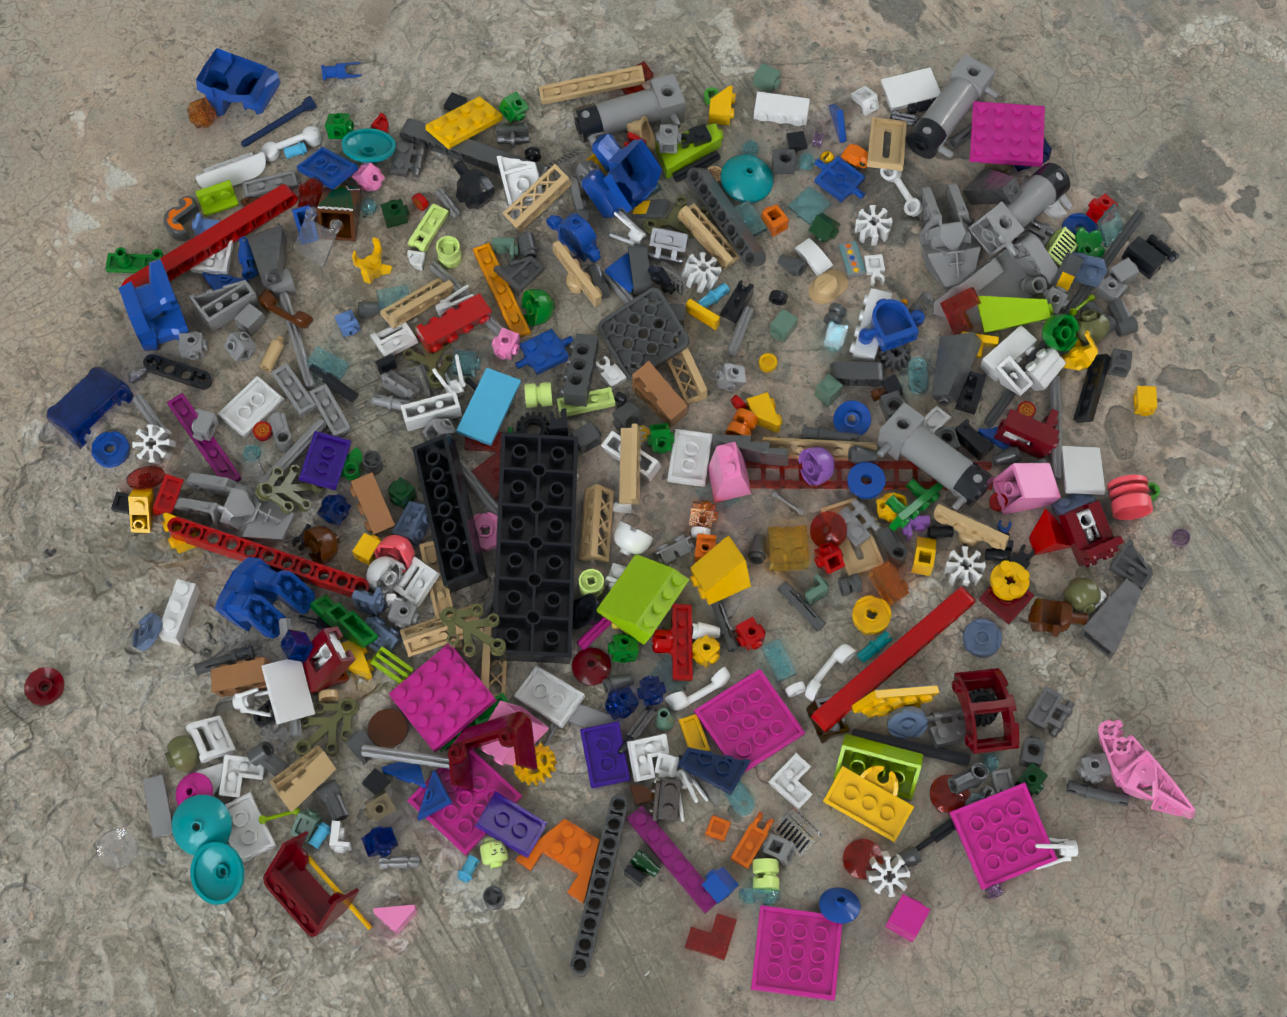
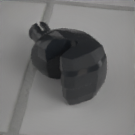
[453,160,495,209]

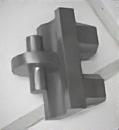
[496,123,529,148]

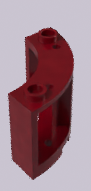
[952,668,1019,754]

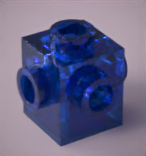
[316,494,351,525]
[636,675,666,706]
[605,686,639,720]
[361,826,398,857]

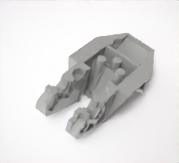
[919,183,981,289]
[174,473,295,544]

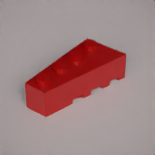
[416,293,492,354]

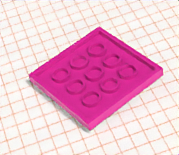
[969,101,1045,167]
[389,644,497,753]
[694,669,805,774]
[407,749,523,856]
[949,783,1058,890]
[751,905,842,1001]

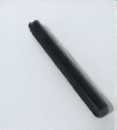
[852,728,970,766]

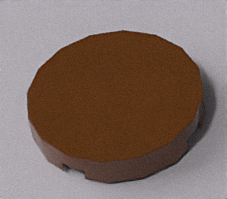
[368,709,408,749]

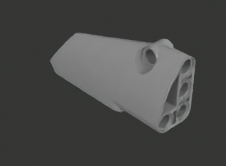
[933,234,1059,325]

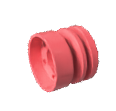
[1107,474,1153,520]

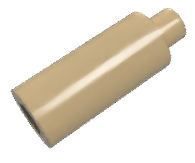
[259,336,284,372]

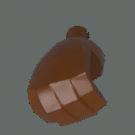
[1028,598,1088,637]

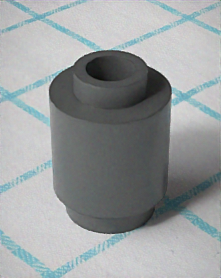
[517,232,538,258]

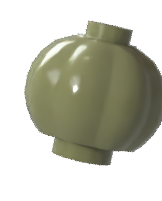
[1076,309,1110,345]
[1064,577,1101,613]
[164,735,200,772]

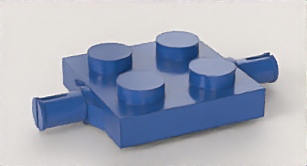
[814,156,866,203]
[515,329,574,375]

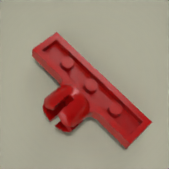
[652,604,693,681]

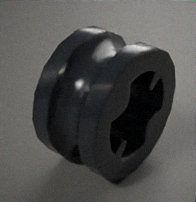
[524,147,541,162]

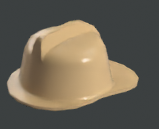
[626,115,655,155]
[808,269,849,304]

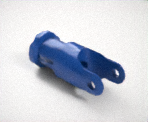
[321,62,362,81]
[238,237,258,279]

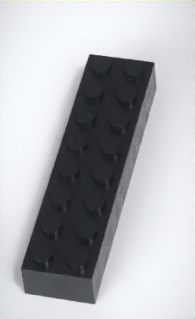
[412,434,488,592]

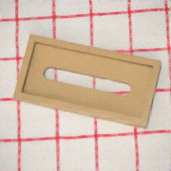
[867,117,907,171]
[820,497,885,577]

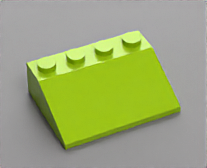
[597,554,689,645]

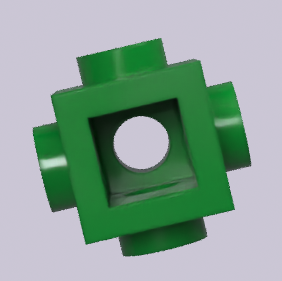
[498,91,529,124]
[325,113,354,139]
[647,423,674,454]
[608,633,639,663]

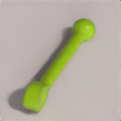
[1069,294,1095,316]
[258,807,301,824]

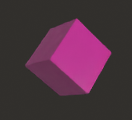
[885,894,930,942]

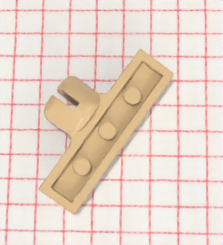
[553,240,602,307]
[934,504,1009,550]

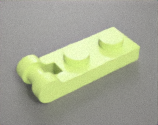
[408,204,449,252]

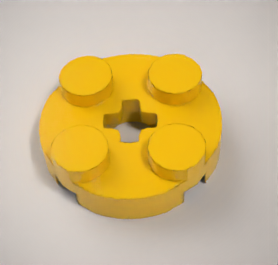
[989,560,1030,601]
[852,595,891,635]

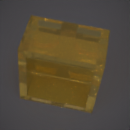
[767,525,810,571]

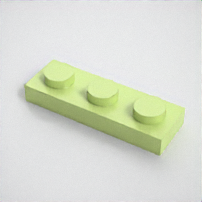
[556,387,615,417]

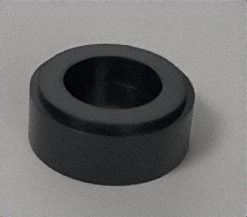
[769,290,788,306]

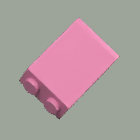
[708,442,752,503]
[992,463,1061,515]
[480,701,549,766]

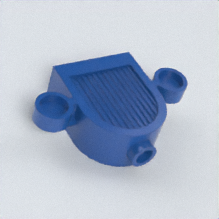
[546,213,601,263]
[858,298,925,352]

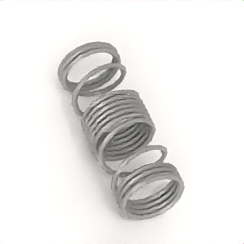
[908,292,934,314]

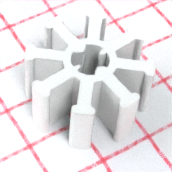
[854,205,892,246]
[681,252,721,293]
[132,424,176,464]
[944,546,986,589]
[866,851,910,897]

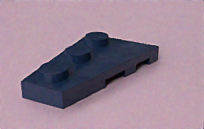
[678,747,751,795]

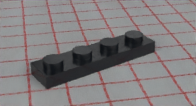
[1073,354,1111,423]

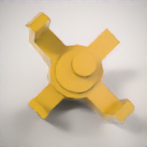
[352,237,392,284]
[1056,330,1098,371]

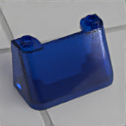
[46,366,134,449]

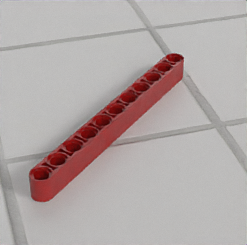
[121,184,298,288]
[167,517,370,598]
[811,586,976,732]

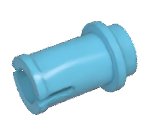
[284,142,307,159]
[308,822,331,849]
[457,855,480,883]

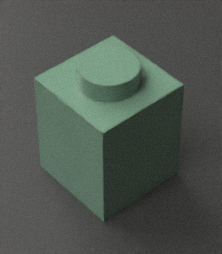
[753,63,782,93]
[769,309,798,343]
[815,374,843,407]

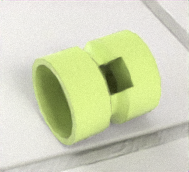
[436,236,462,269]
[524,382,553,408]
[579,569,604,600]
[753,858,779,893]

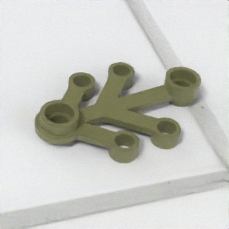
[642,196,711,238]
[403,324,456,389]
[255,465,325,514]
[440,604,506,657]
[294,698,358,757]

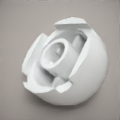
[614,521,654,557]
[366,556,405,596]

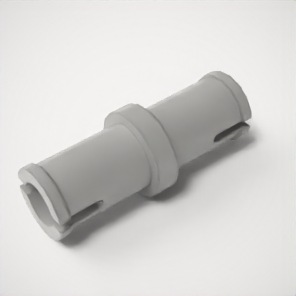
[372,393,411,411]

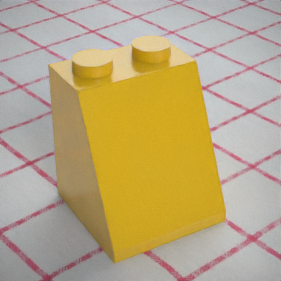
[690,536,751,605]

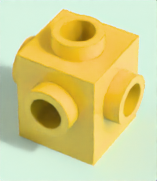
[876,492,907,522]
[692,635,720,669]

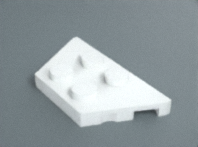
[496,156,544,220]

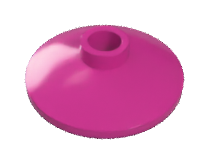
[176,773,213,806]

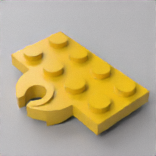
[852,685,940,718]
[823,766,915,843]

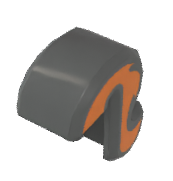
[164,196,199,241]

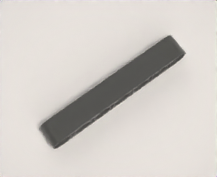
[687,167,766,266]

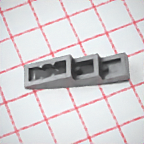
[712,435,788,466]

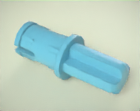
[697,283,730,308]

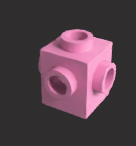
[352,162,385,192]
[492,328,520,361]

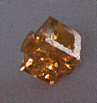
[187,97,216,129]
[689,500,719,529]

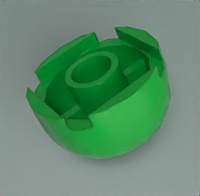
[522,289,555,326]
[1042,314,1079,351]

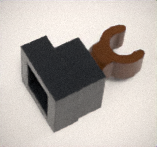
[870,374,903,402]

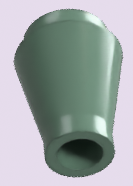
[655,708,674,731]

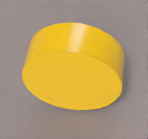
[759,353,777,373]

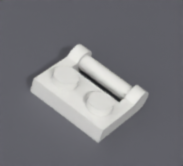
[370,322,418,357]
[393,556,440,607]
[186,715,236,763]

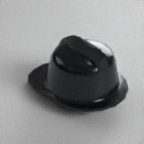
[572,593,602,630]

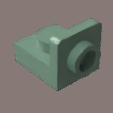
[492,238,518,261]
[804,574,829,606]
[289,808,323,843]

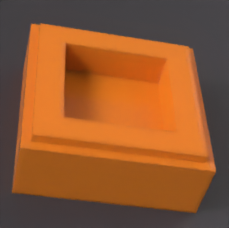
[705,815,731,842]

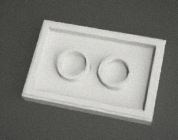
[880,67,941,112]
[217,376,285,439]
[667,429,713,487]
[1062,446,1105,495]
[261,656,315,724]
[513,665,585,728]
[226,792,277,864]

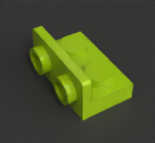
[195,180,239,217]

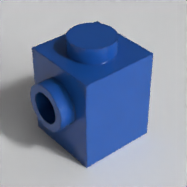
[702,867,739,904]

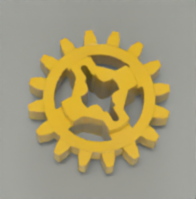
[513,743,557,786]

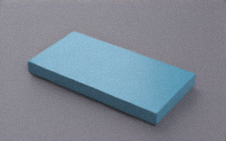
[456,368,521,446]

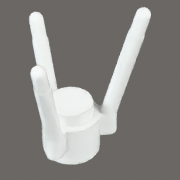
[609,210,647,246]
[435,285,474,318]
[432,354,466,398]
[232,688,272,717]
[675,769,709,822]
[1035,837,1078,870]

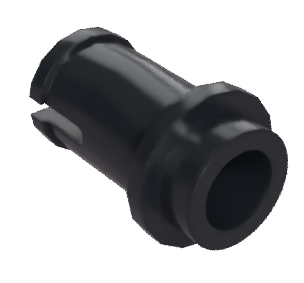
[928,525,954,539]
[985,548,1011,562]

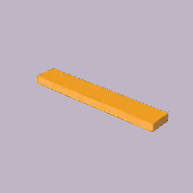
[473,243,531,338]

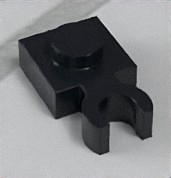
[681,124,712,149]
[647,265,676,295]
[1009,544,1035,570]

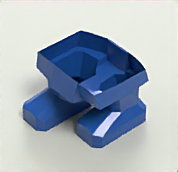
[196,48,281,117]
[582,134,662,219]
[118,259,189,351]
[215,557,315,639]

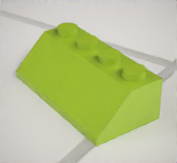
[833,733,923,800]

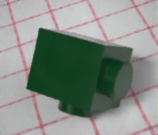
[381,199,410,228]
[808,213,841,242]
[388,477,417,510]
[1015,763,1048,797]

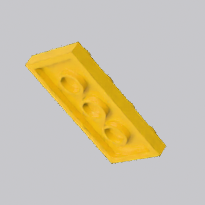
[426,96,503,149]

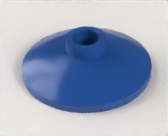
[833,400,871,436]
[819,887,861,924]

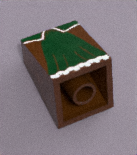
[317,185,362,241]

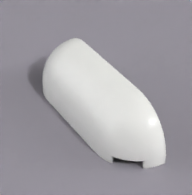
[195,151,266,189]

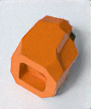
[841,144,868,168]

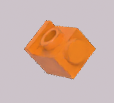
[761,204,789,237]
[694,533,717,562]

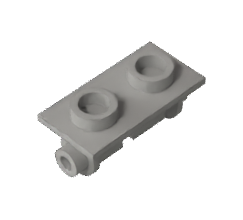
[381,370,421,403]
[653,534,694,565]

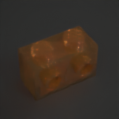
[867,560,909,606]

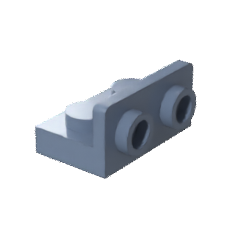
[1071,252,1108,287]
[392,501,430,546]
[351,587,387,616]
[365,615,403,659]

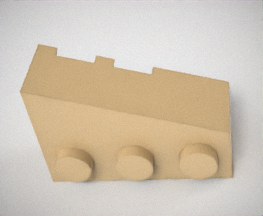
[268,745,336,813]

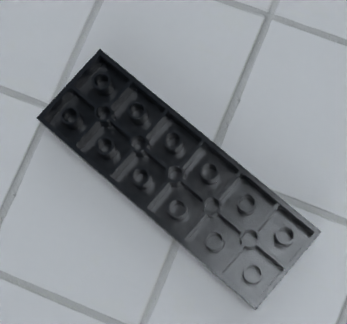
[491,432,578,664]

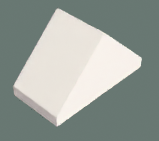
[995,355,1034,396]

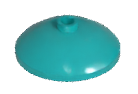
[342,128,396,163]
[720,155,774,203]
[172,794,232,855]
[190,842,245,905]

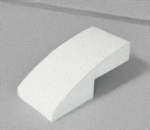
[794,238,833,276]

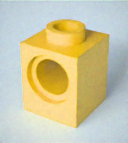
[1133,386,1157,416]
[352,533,381,566]

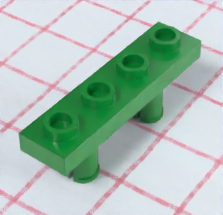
[105,247,164,273]
[885,478,943,532]

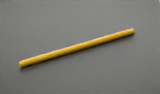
[308,855,372,930]

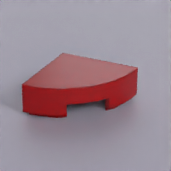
[371,113,389,133]

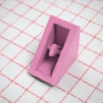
[373,905,417,935]

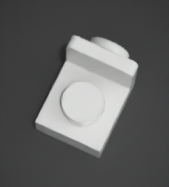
[851,86,879,116]
[605,563,626,590]
[329,821,352,853]

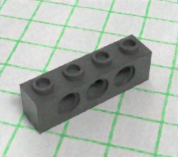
[561,333,599,407]

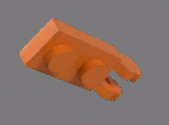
[730,811,775,870]

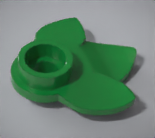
[1075,227,1105,257]
[341,447,363,481]

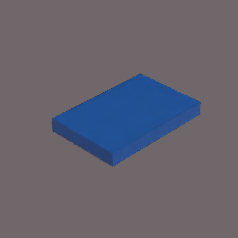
[297,146,359,190]

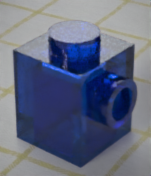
[280,629,314,662]

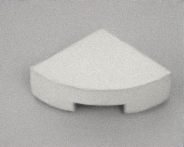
[1043,200,1067,218]
[407,250,426,271]
[613,502,632,513]
[386,593,408,607]

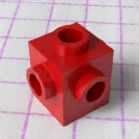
[1086,193,1118,226]
[814,542,845,574]
[735,616,766,651]

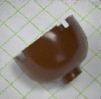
[303,526,340,564]

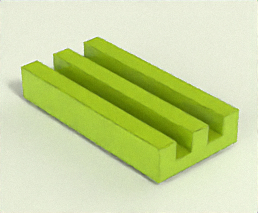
[370,646,414,684]

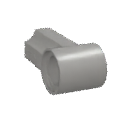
[269,412,294,452]

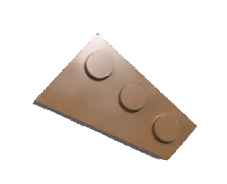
[632,361,687,428]
[349,473,395,535]
[211,656,273,697]

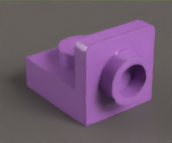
[902,515,930,541]

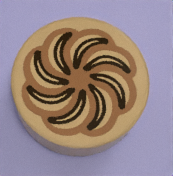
[708,166,722,184]
[318,689,339,703]

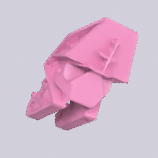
[1098,719,1195,819]

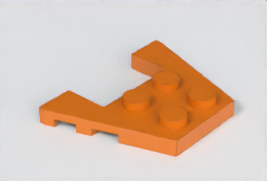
[516,819,600,903]

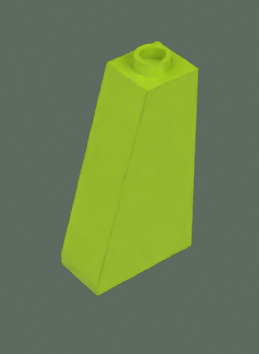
[655,123,724,179]
[976,296,1053,334]

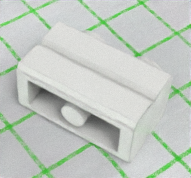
[1025,348,1066,391]

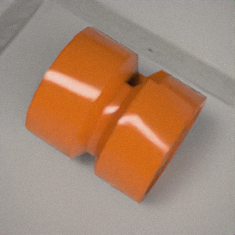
[725,408,759,436]

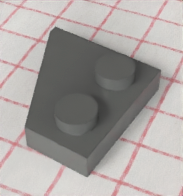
[494,256,545,294]
[1108,539,1153,590]

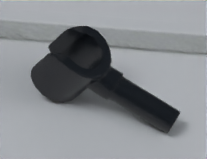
[614,391,627,410]
[292,523,311,551]

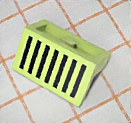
[1045,227,1078,267]

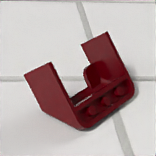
[448,711,538,790]
[263,831,359,937]

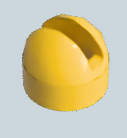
[820,151,834,164]

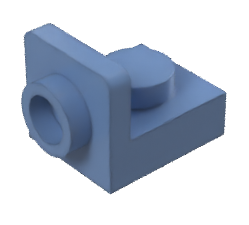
[191,213,220,236]
[334,309,360,337]

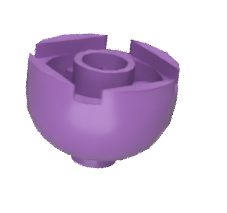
[798,447,835,486]

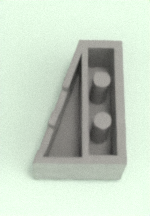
[189,280,259,332]

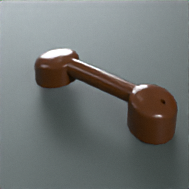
[258,289,314,329]

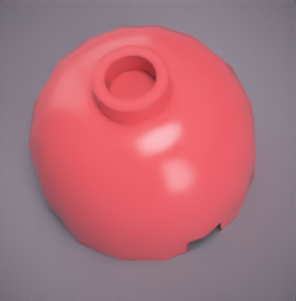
[374,535,415,573]

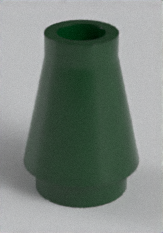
[629,849,661,877]

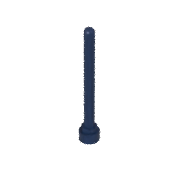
[241,96,317,147]

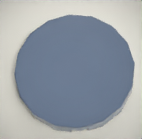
[132,613,162,651]
[962,619,1002,658]
[887,706,927,739]

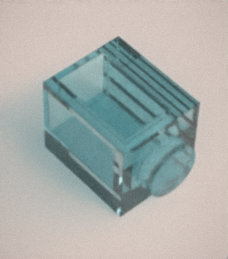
[823,322,849,352]
[452,350,481,377]

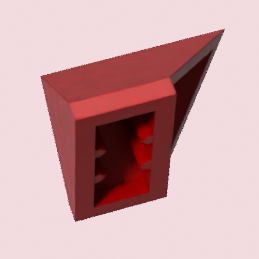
[1029,508,1071,555]

